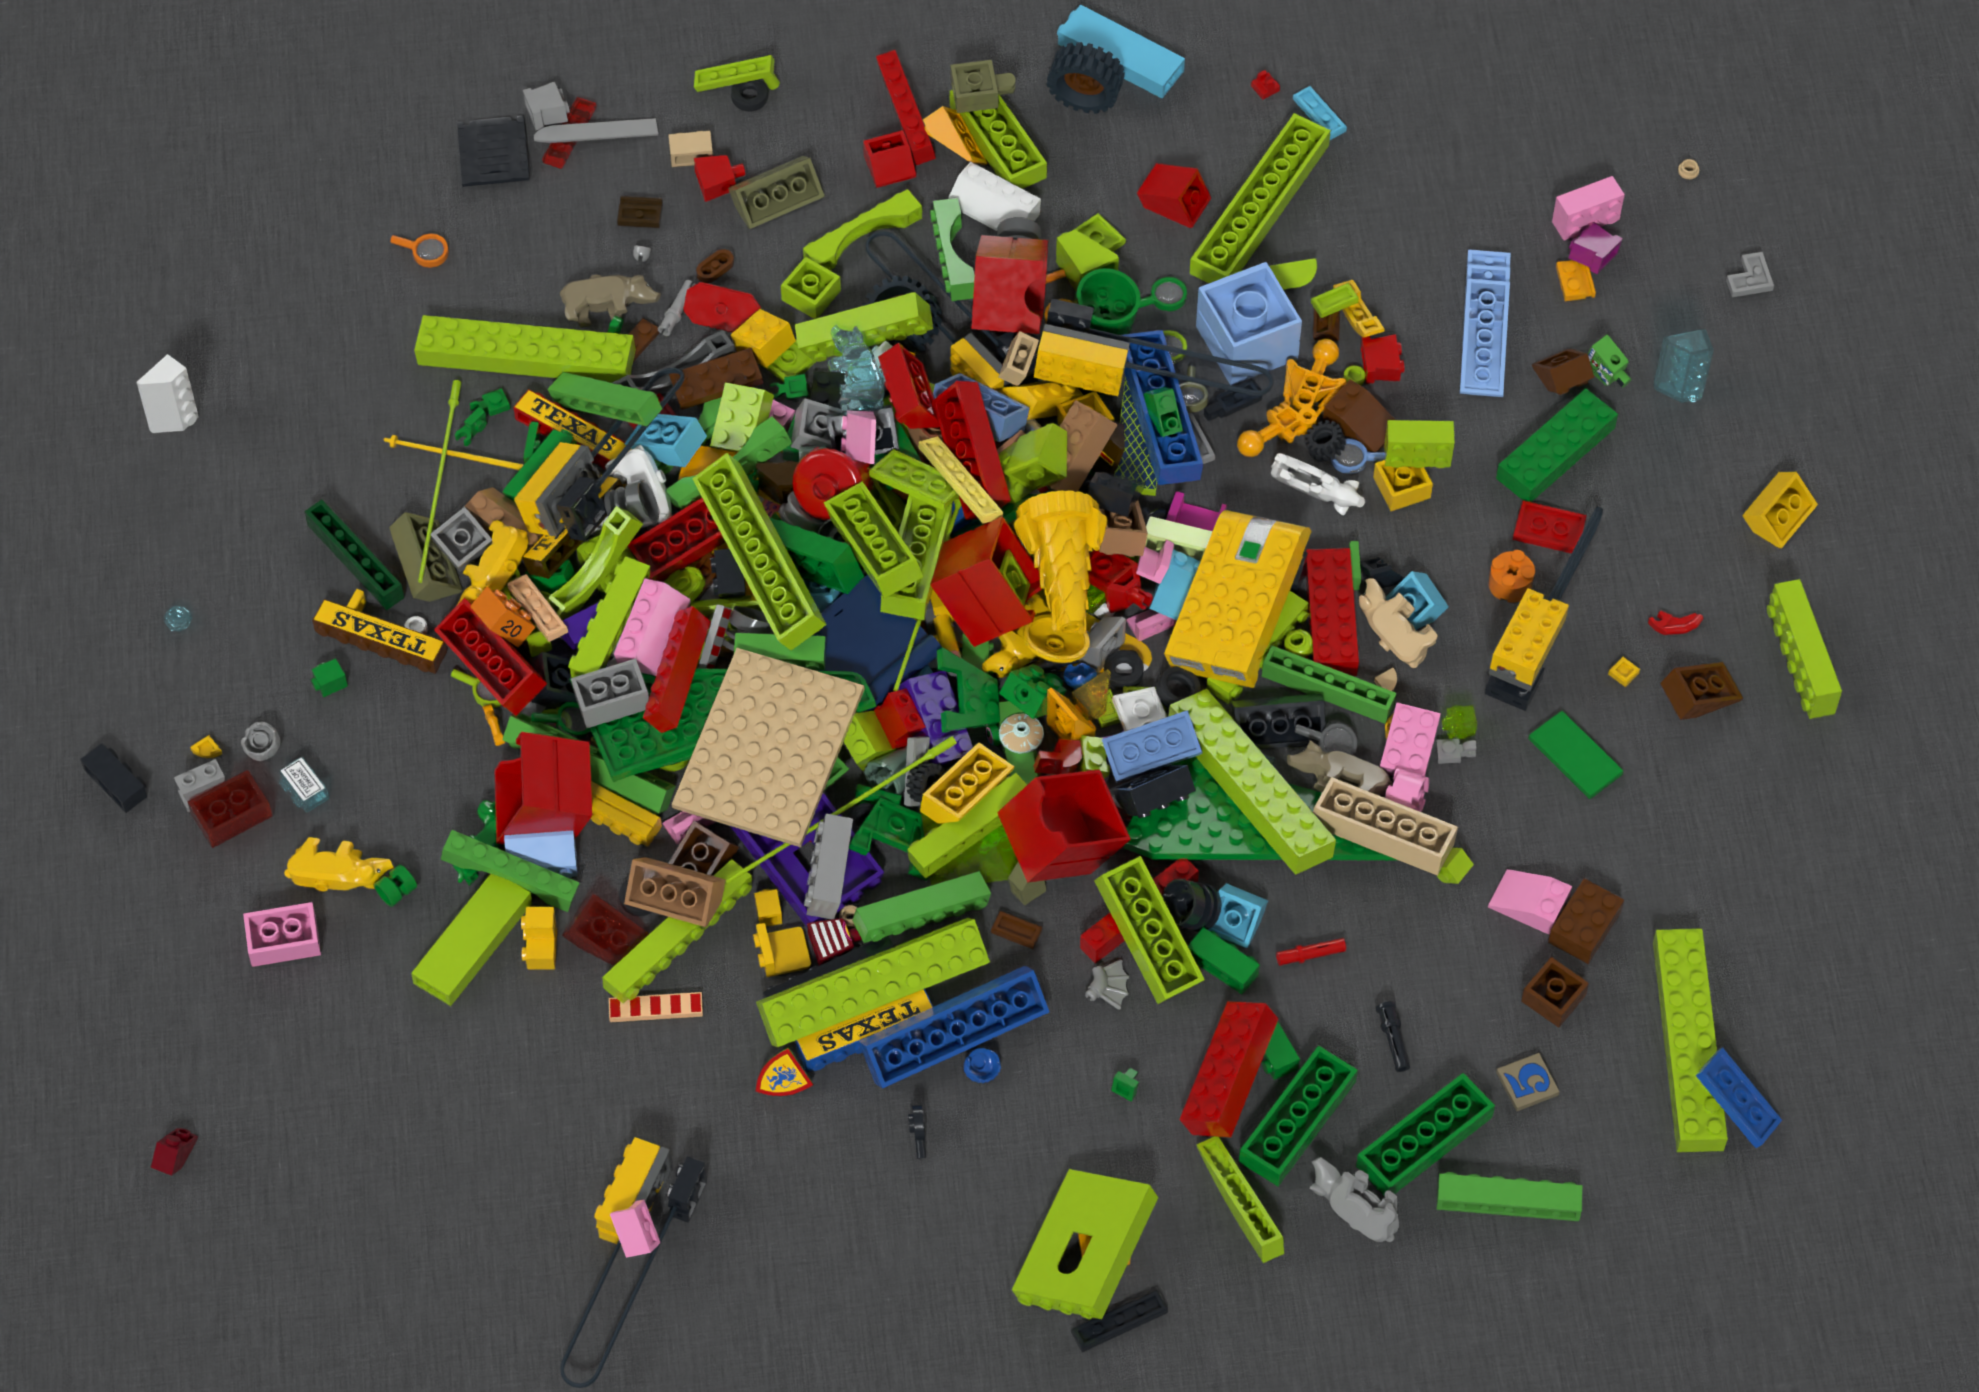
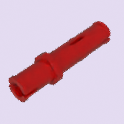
[1276,938,1346,966]

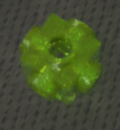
[1442,705,1477,739]

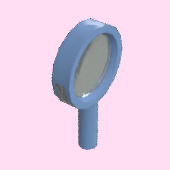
[1330,439,1385,474]

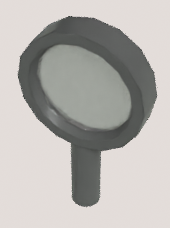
[1294,723,1357,755]

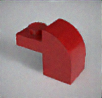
[1033,739,1082,775]

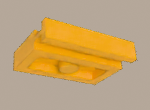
[1556,260,1596,301]

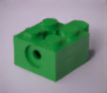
[999,664,1067,719]

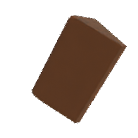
[1313,308,1340,341]

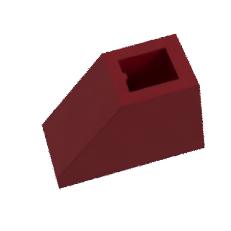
[150,1128,198,1176]

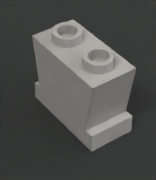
[523,81,570,130]
[174,759,229,812]

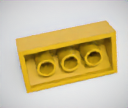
[920,743,1015,823]

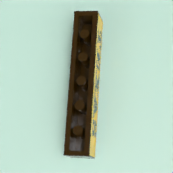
[522,474,624,579]

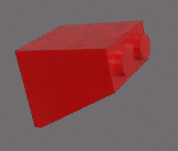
[1137,163,1211,228]

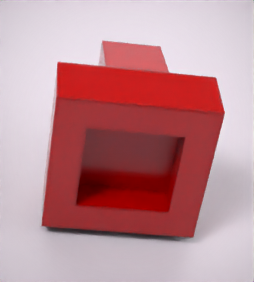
[1251,70,1280,100]

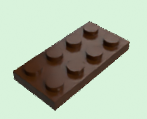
[669,348,764,410]

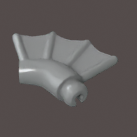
[1085,959,1129,1010]

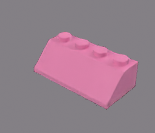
[614,579,691,676]

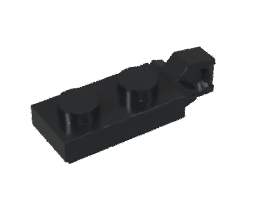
[1203,380,1262,421]

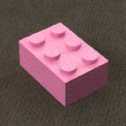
[1552,176,1625,240]
[1380,703,1441,776]
[243,902,321,967]

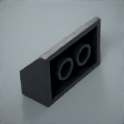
[826,405,899,455]
[1110,765,1196,818]

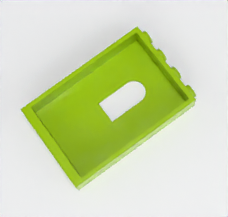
[1012,1169,1158,1319]

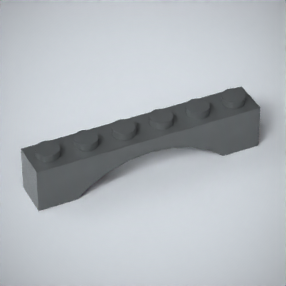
[612,330,734,395]

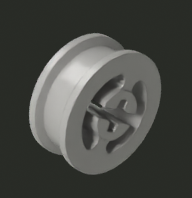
[778,491,825,533]

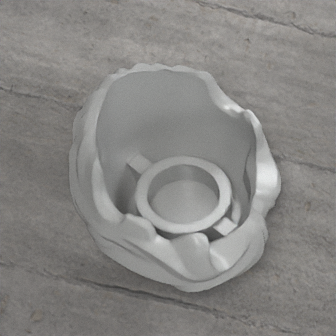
[241,722,281,761]

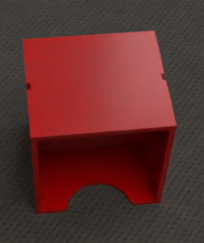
[971,235,1049,334]
[930,516,1042,647]
[494,732,592,845]
[997,769,1131,883]

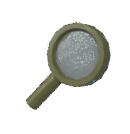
[1179,366,1208,413]

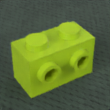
[1076,735,1110,779]

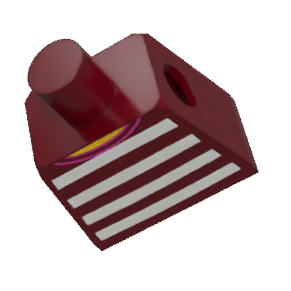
[807,918,862,966]

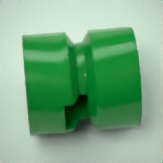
[374,864,417,907]

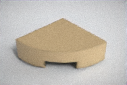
[1374,668,1397,691]

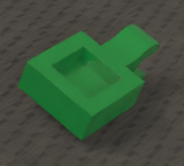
[455,407,487,446]

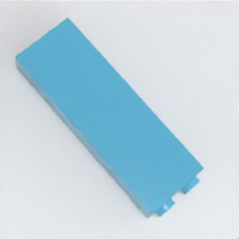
[1057,5,1185,98]

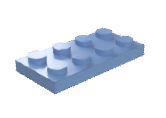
[1102,710,1202,783]

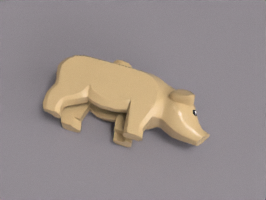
[1359,579,1438,668]

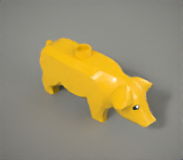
[456,520,529,606]
[982,594,1051,678]
[284,837,394,891]

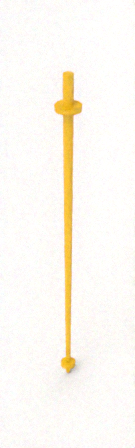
[383,435,627,488]

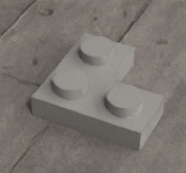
[1726,252,1774,297]

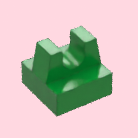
[1111,1068,1139,1102]

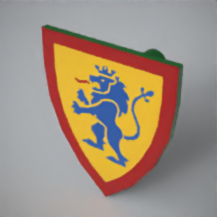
[755,1047,814,1096]

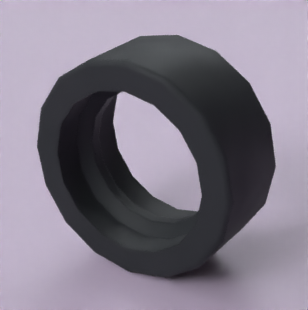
[1156,666,1200,708]

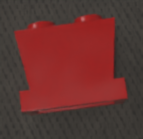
[1360,334,1405,384]
[874,689,926,749]

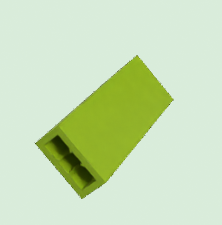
[411,874,532,1006]

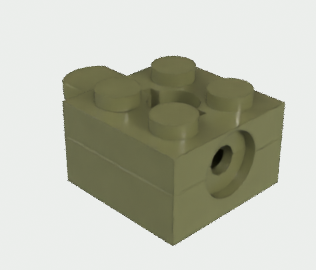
[950,60,1016,113]

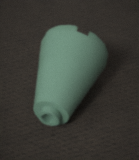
[864,746,907,795]

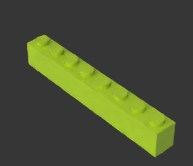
[602,859,752,1004]

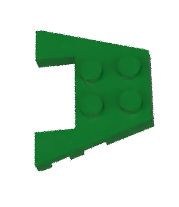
[937,648,1000,733]
[849,798,930,881]

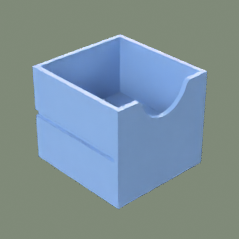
[1196,262,1302,386]

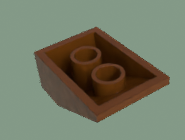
[1323,379,1396,452]
[1660,662,1743,720]
[668,821,739,876]

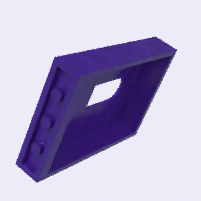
[730,793,884,927]

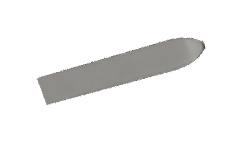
[534,118,658,143]

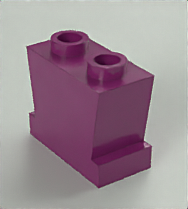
[1569,223,1623,274]

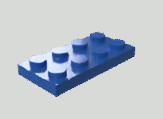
[1696,1048,1782,1148]

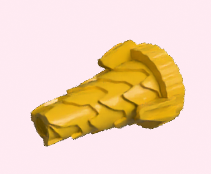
[1014,490,1107,634]

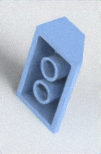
[504,831,578,878]

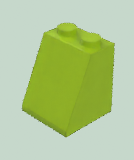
[1056,229,1119,291]
[1004,423,1067,491]
[844,711,901,771]

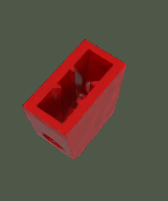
[694,155,745,202]

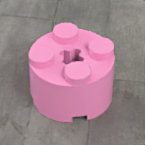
[1385,768,1429,812]

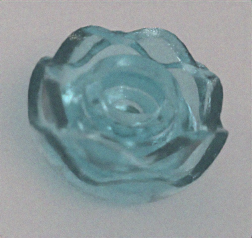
[164,605,192,632]

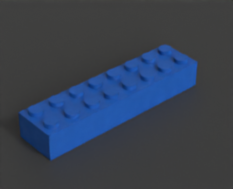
[1122,330,1203,485]
[858,965,1050,1088]

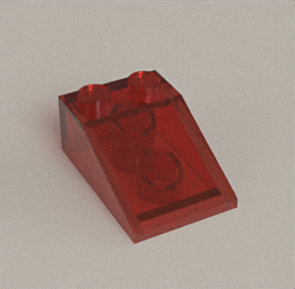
[562,894,649,966]

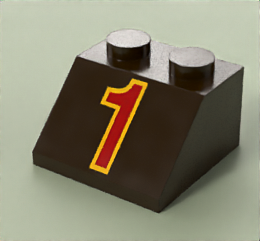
[1092,421,1125,474]

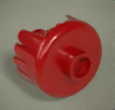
[792,446,874,521]

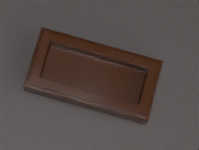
[991,911,1042,949]

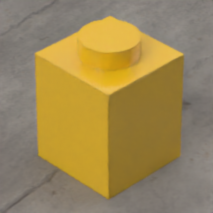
[754,889,782,927]

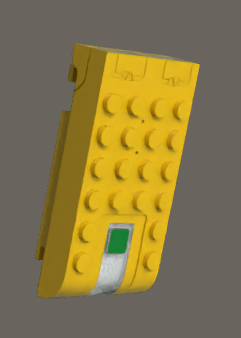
[1164,510,1312,688]

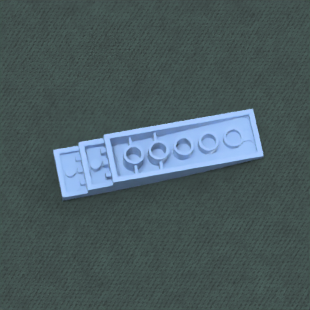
[1460,250,1511,397]

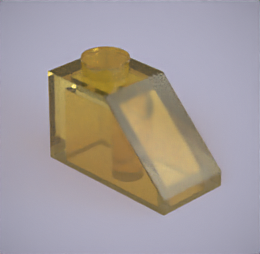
[1072,669,1111,721]

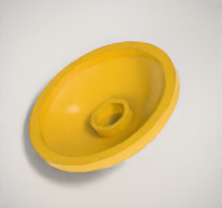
[1023,614,1090,663]

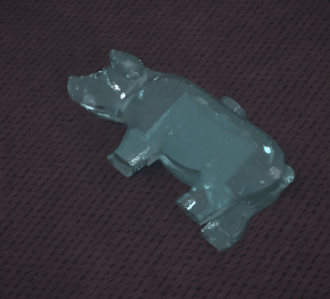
[828,325,884,412]

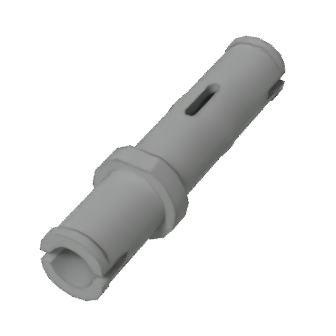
[658,280,696,336]

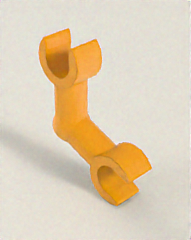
[482,704,505,746]

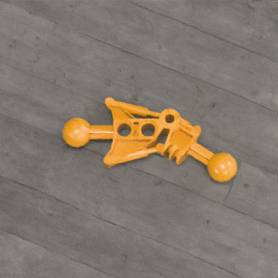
[1237,339,1347,457]

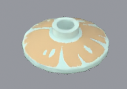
[999,713,1044,754]

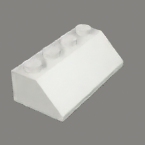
[948,162,1041,231]
[137,354,199,433]

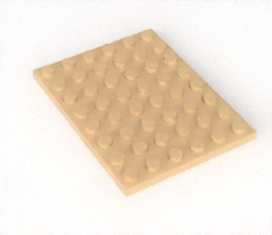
[672,648,865,847]

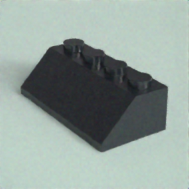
[1231,694,1326,749]

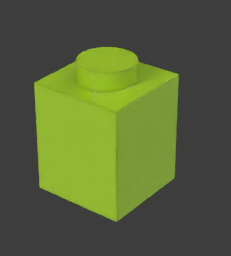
[1437,848,1474,884]

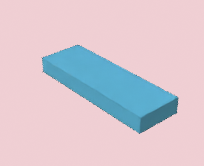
[1293,86,1347,140]

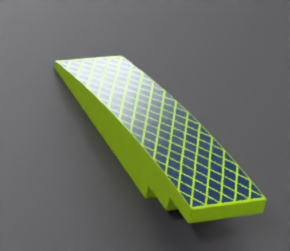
[1115,355,1171,496]

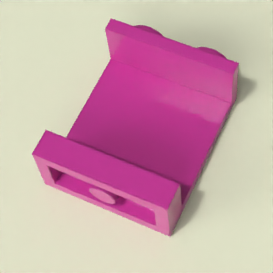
[1166,491,1226,532]

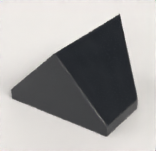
[1360,557,1404,588]

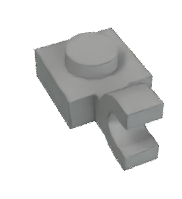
[1437,739,1476,764]

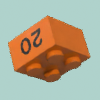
[470,586,535,647]

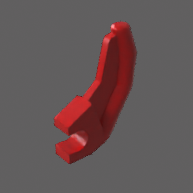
[1648,611,1704,635]

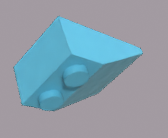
[625,414,707,467]
[1149,549,1201,621]

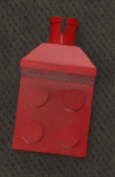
[1088,550,1153,613]

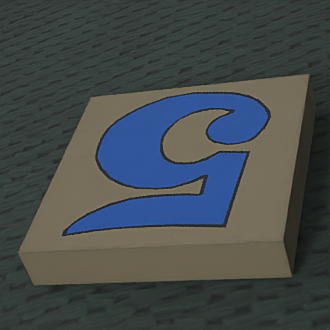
[1496,1053,1559,1112]

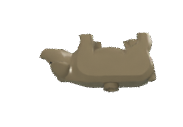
[560,275,661,327]
[1287,740,1393,797]

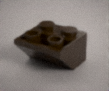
[756,461,799,505]

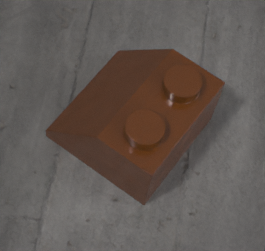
[1532,349,1595,395]

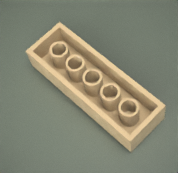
[1313,777,1458,876]

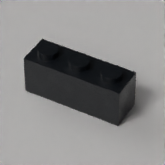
[80,743,147,813]

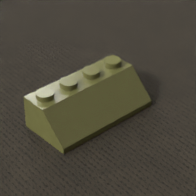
[728,156,825,229]
[389,512,463,602]

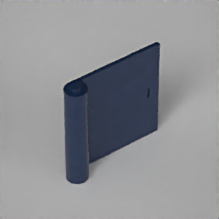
[812,575,942,713]

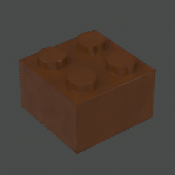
[1521,957,1589,1028]

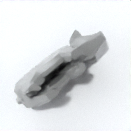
[1309,1157,1399,1242]

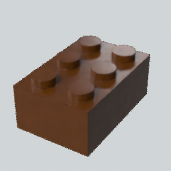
[1548,878,1624,964]

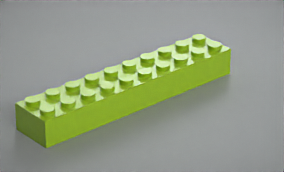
[1190,113,1331,283]
[414,315,636,383]
[692,453,827,650]
[1168,689,1336,875]
[756,918,990,1047]
[1653,929,1728,1152]

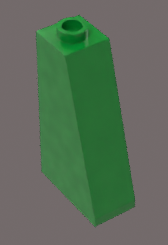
[502,429,577,501]

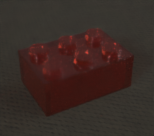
[187,770,273,848]

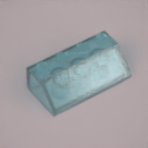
[1653,329,1714,403]

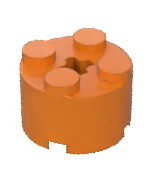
[1488,550,1535,603]

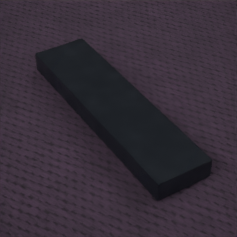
[1071,1290,1168,1352]

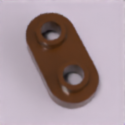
[696,249,734,283]

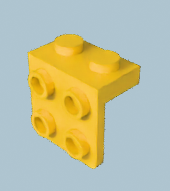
[753,923,811,977]

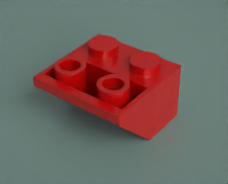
[863,130,916,188]

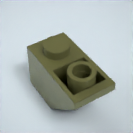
[1008,862,1046,905]

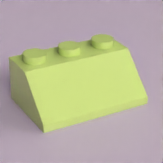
[1145,516,1212,561]

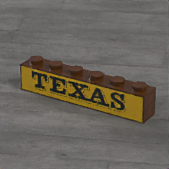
[312,599,447,674]

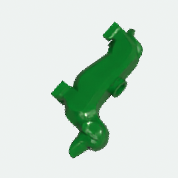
[452,800,505,886]

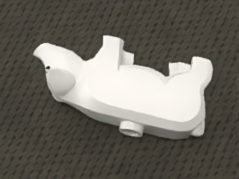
[605,445,672,531]
[1271,453,1365,515]

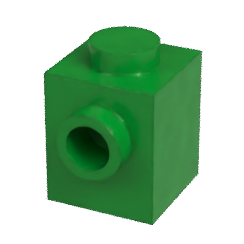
[310,658,348,697]

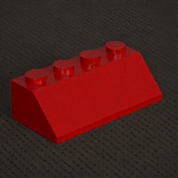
[878,343,940,429]

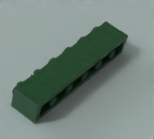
[304,499,404,610]

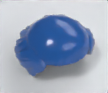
[1063,663,1097,690]
[964,1048,1001,1083]

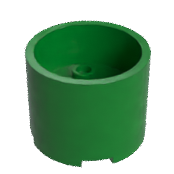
[1073,269,1140,341]

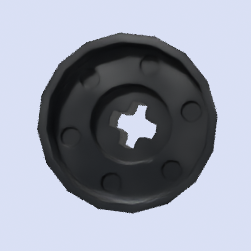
[1161,879,1221,931]

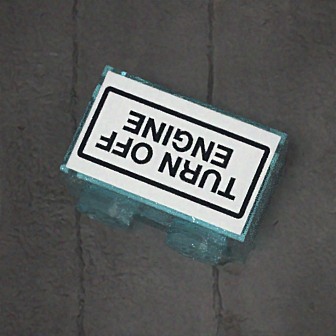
[279,757,329,813]

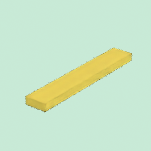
[918,436,1003,524]

